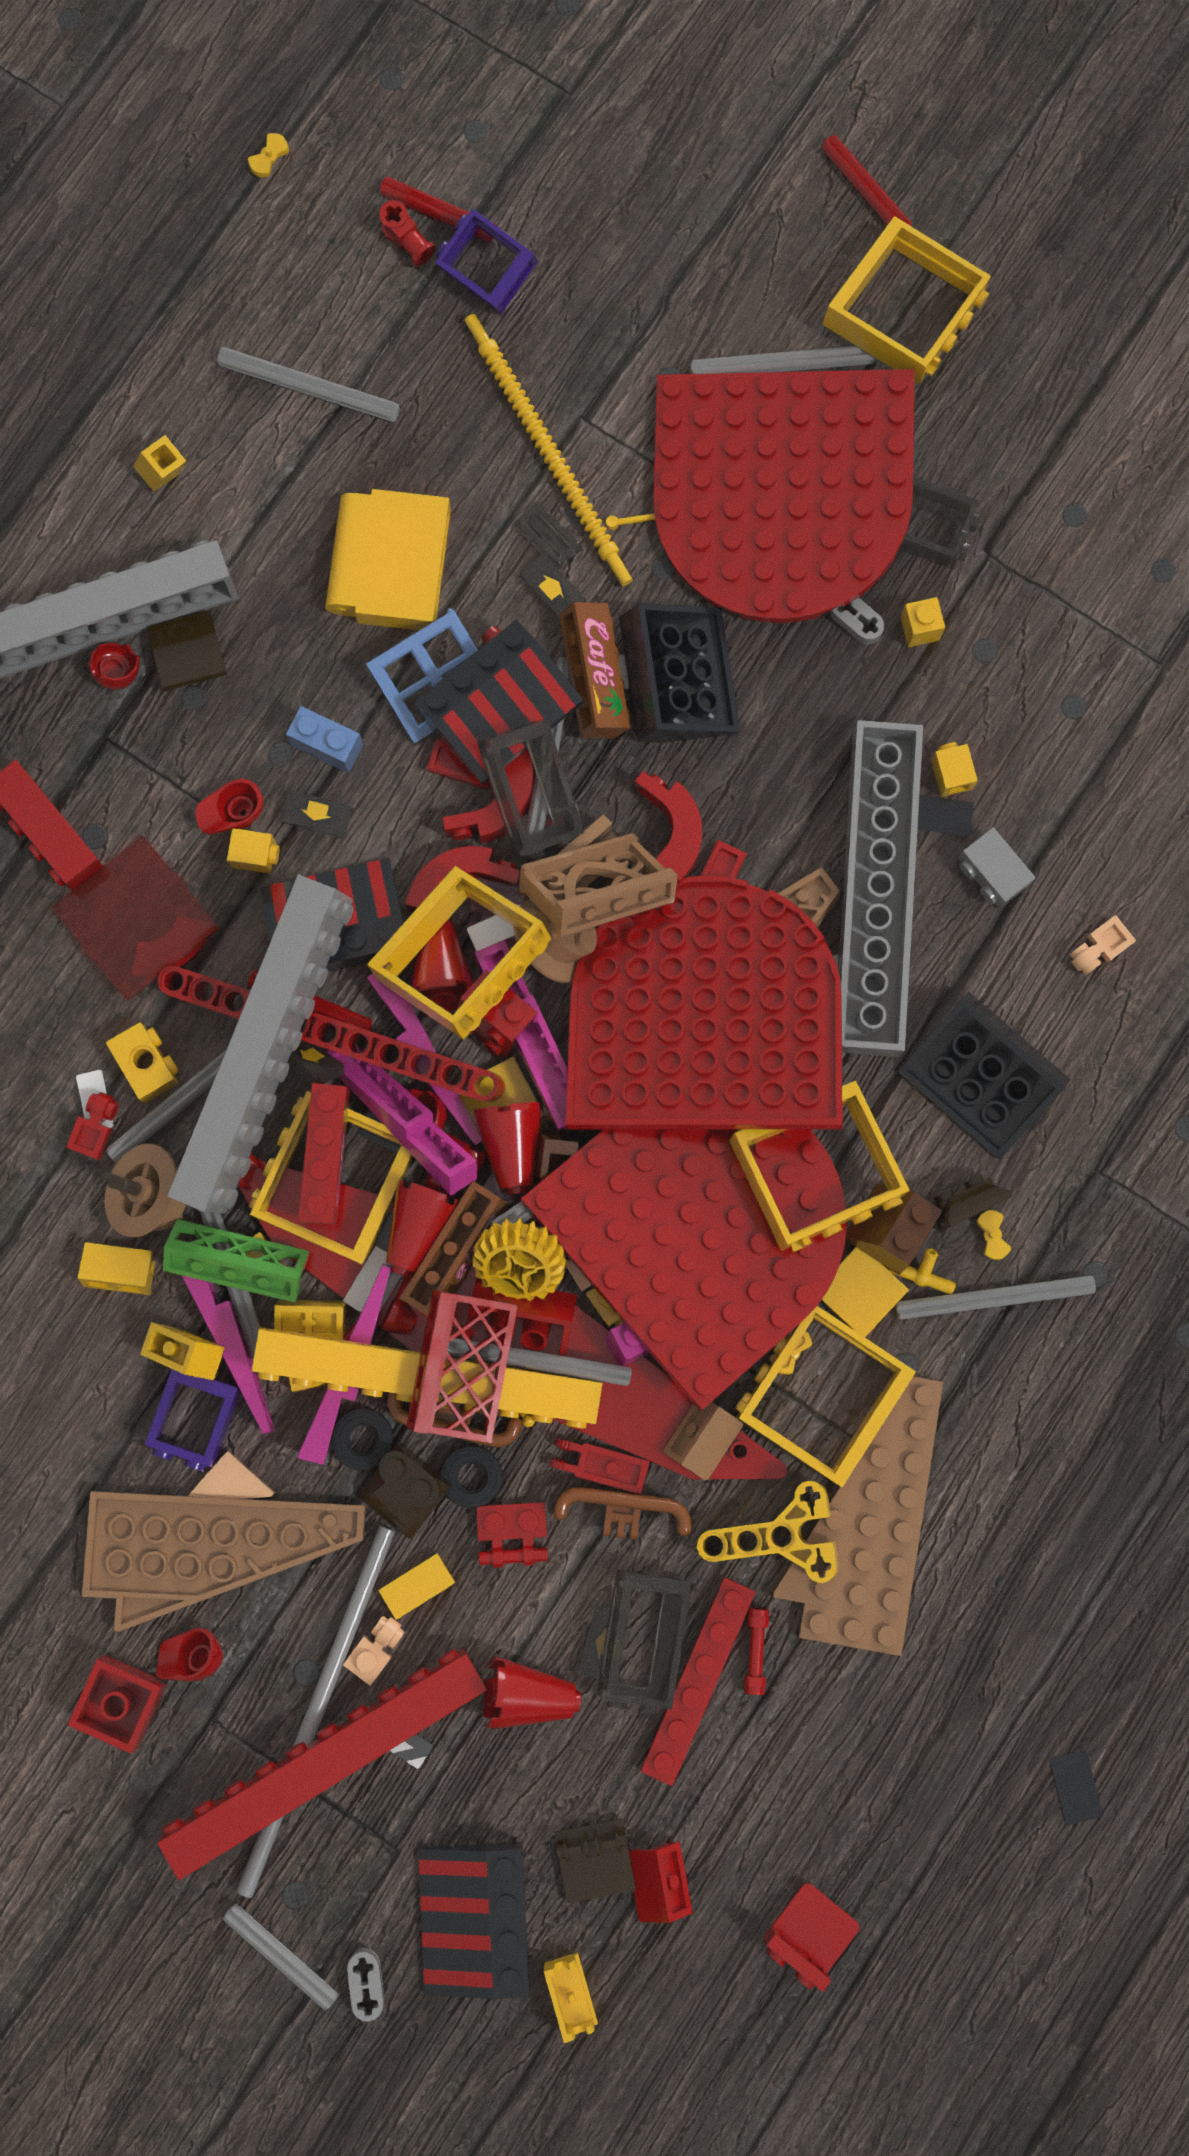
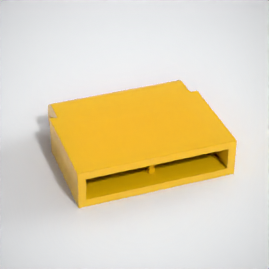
[325,489,451,631]

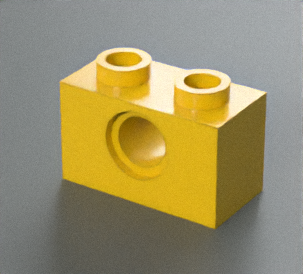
[105,1022,179,1104]
[140,1322,225,1380]

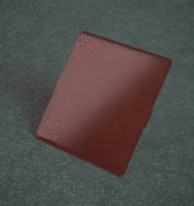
[52,835,220,1001]

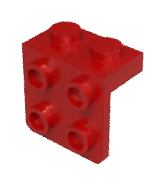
[457,969,538,1059]
[763,1882,859,1992]

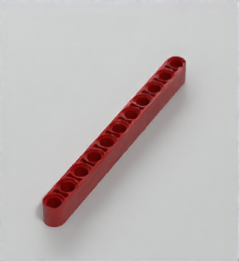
[158,966,505,1102]

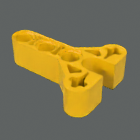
[697,1481,838,1583]

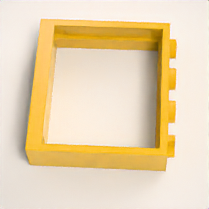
[822,216,991,384]
[367,866,551,1040]
[729,1080,910,1252]
[249,1091,414,1266]
[735,1306,916,1487]

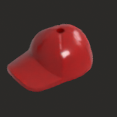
[195,779,264,835]
[156,1628,223,1682]

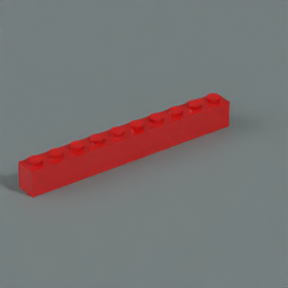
[157,1649,487,1881]

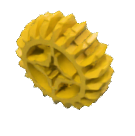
[472,1218,566,1301]

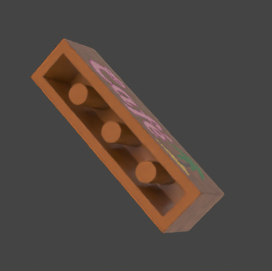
[559,602,630,739]
[400,1181,510,1316]

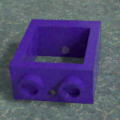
[435,208,538,315]
[145,1369,241,1471]

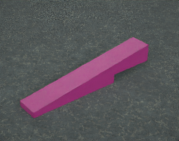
[474,940,568,1130]
[367,963,483,1148]
[323,1045,477,1196]
[182,1242,275,1434]
[297,1263,391,1465]

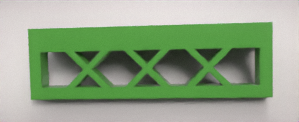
[163,1219,309,1303]

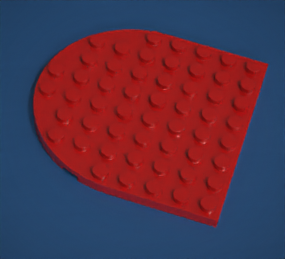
[654,369,915,623]
[566,876,843,1129]
[520,1129,847,1411]

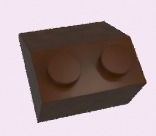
[845,1183,943,1275]

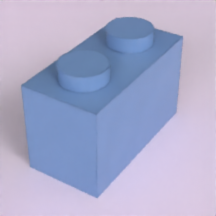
[286,706,363,773]

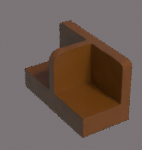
[535,1129,579,1179]

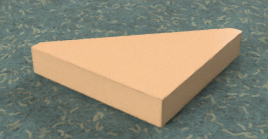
[188,1451,276,1499]

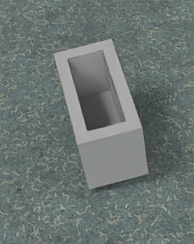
[958,827,1036,909]

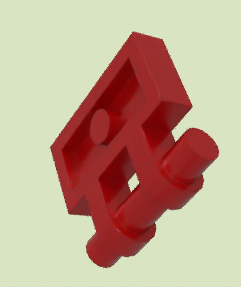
[476,1502,548,1568]

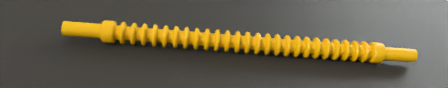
[465,314,633,587]

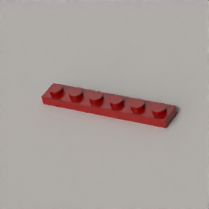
[640,1576,756,1786]

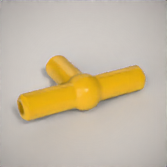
[889,1249,956,1294]

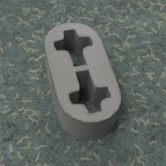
[829,598,884,645]
[347,1948,385,2022]

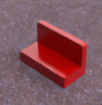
[629,1842,693,1923]

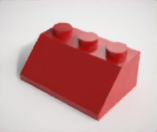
[465,1277,577,1356]

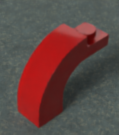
[442,748,534,844]
[634,771,702,882]
[405,846,520,913]

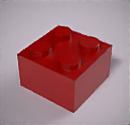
[68,1655,168,1754]

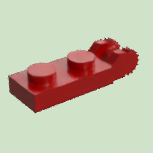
[549,1438,650,1495]

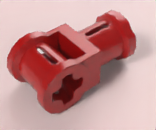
[379,200,436,267]

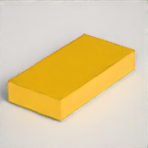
[378,1553,455,1620]

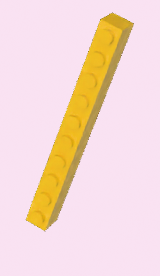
[252,1327,603,1429]

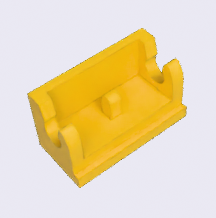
[78,1242,155,1295]
[274,1299,347,1340]
[544,1952,598,2043]

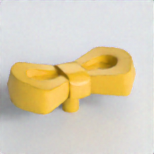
[248,133,289,178]
[976,1210,1011,1261]
[769,1328,813,1375]

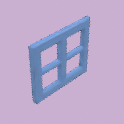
[365,608,478,743]

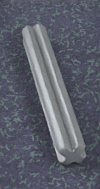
[223,1904,338,2010]

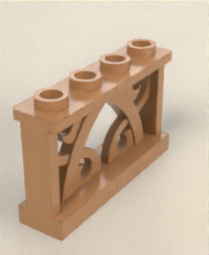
[519,833,678,937]

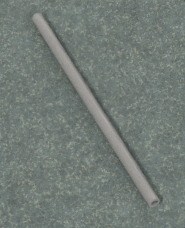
[236,1525,395,1898]

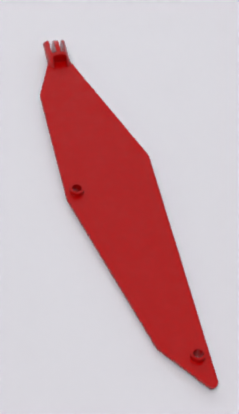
[237,1153,787,1479]

